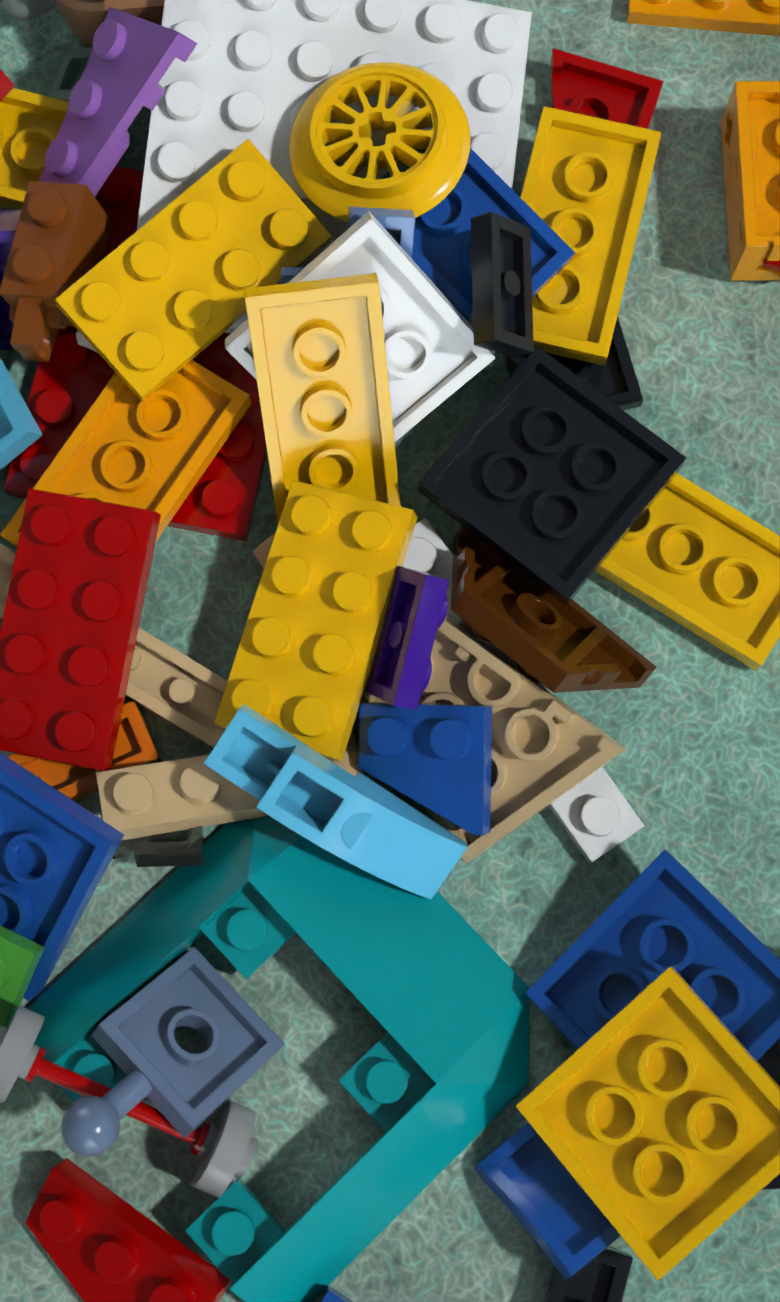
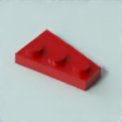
[550,48,664,129]
[25,1158,231,1302]

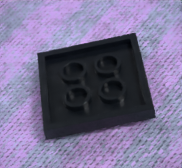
[418,346,686,606]

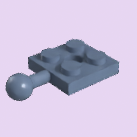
[61,947,285,1156]

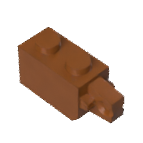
[0,181,113,362]

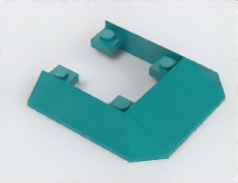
[27,816,529,1302]

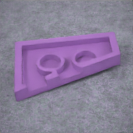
[39,7,198,197]

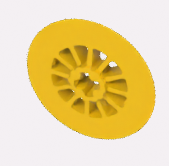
[289,62,471,222]

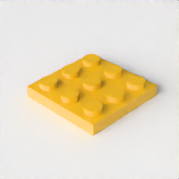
[516,967,780,1281]

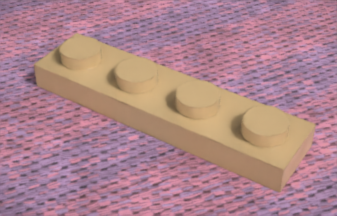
[96,732,364,840]

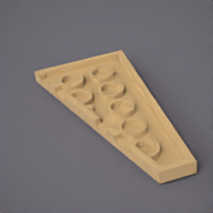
[252,532,627,864]

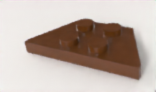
[451,526,657,693]

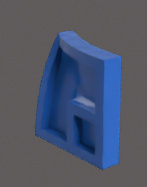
[474,1123,621,1280]

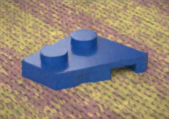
[358,702,492,835]

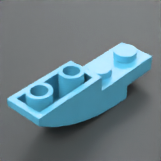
[203,704,468,900]

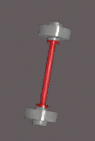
[0,1005,257,1197]

